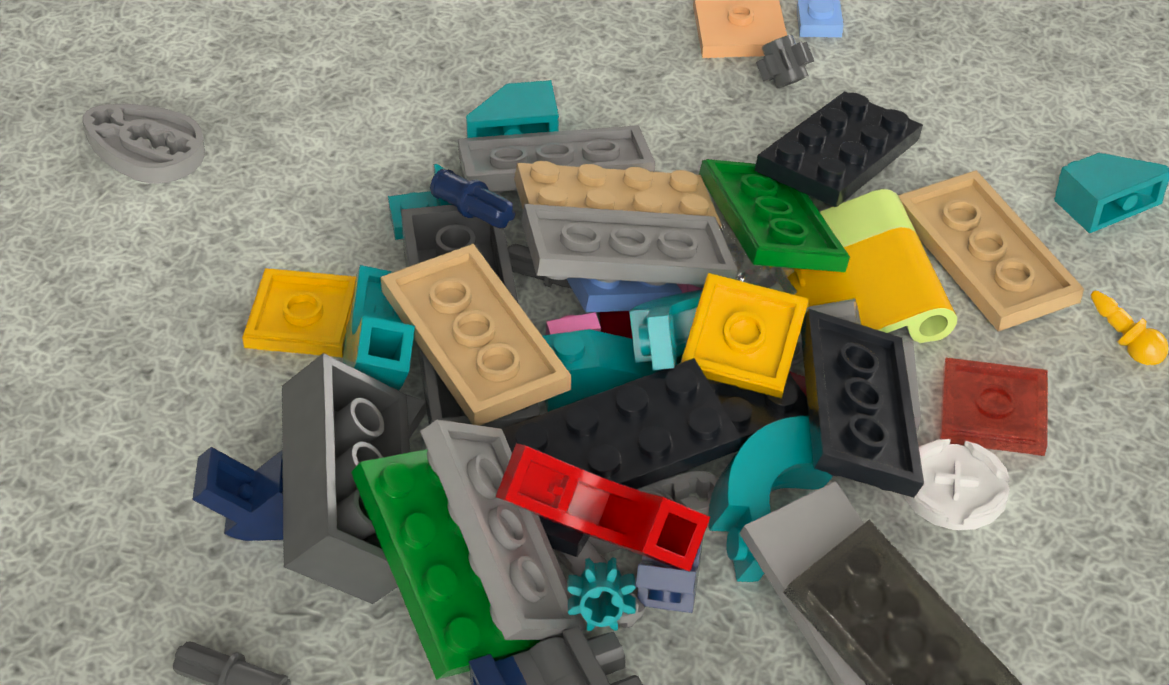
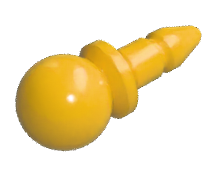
[1091,290,1168,365]

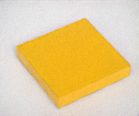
[242,268,356,358]
[681,273,809,398]

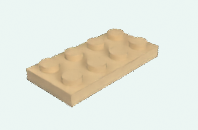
[514,161,722,229]
[898,170,1084,332]
[381,244,571,426]

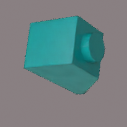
[466,80,559,138]
[1054,153,1169,234]

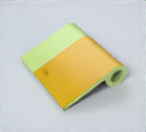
[775,189,957,343]

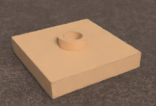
[693,0,787,58]

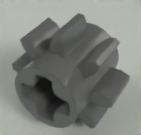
[756,35,814,88]

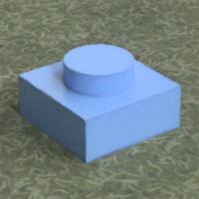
[796,0,844,37]

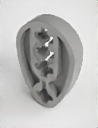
[82,104,205,184]

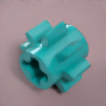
[567,557,636,631]

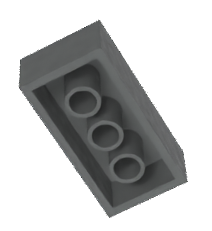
[282,353,410,604]

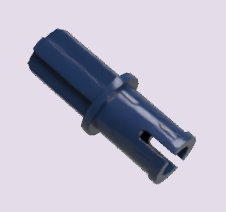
[430,169,516,229]

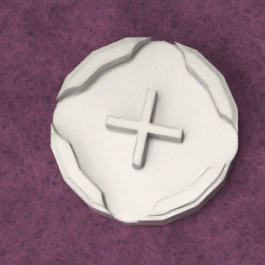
[904,439,1010,530]

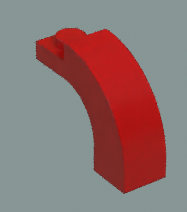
[495,443,710,572]

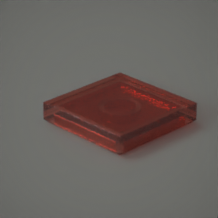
[940,357,1048,456]

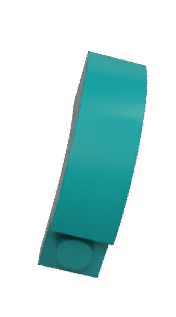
[343,265,415,391]
[629,283,757,370]
[708,416,833,582]

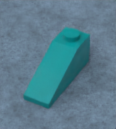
[543,329,683,412]

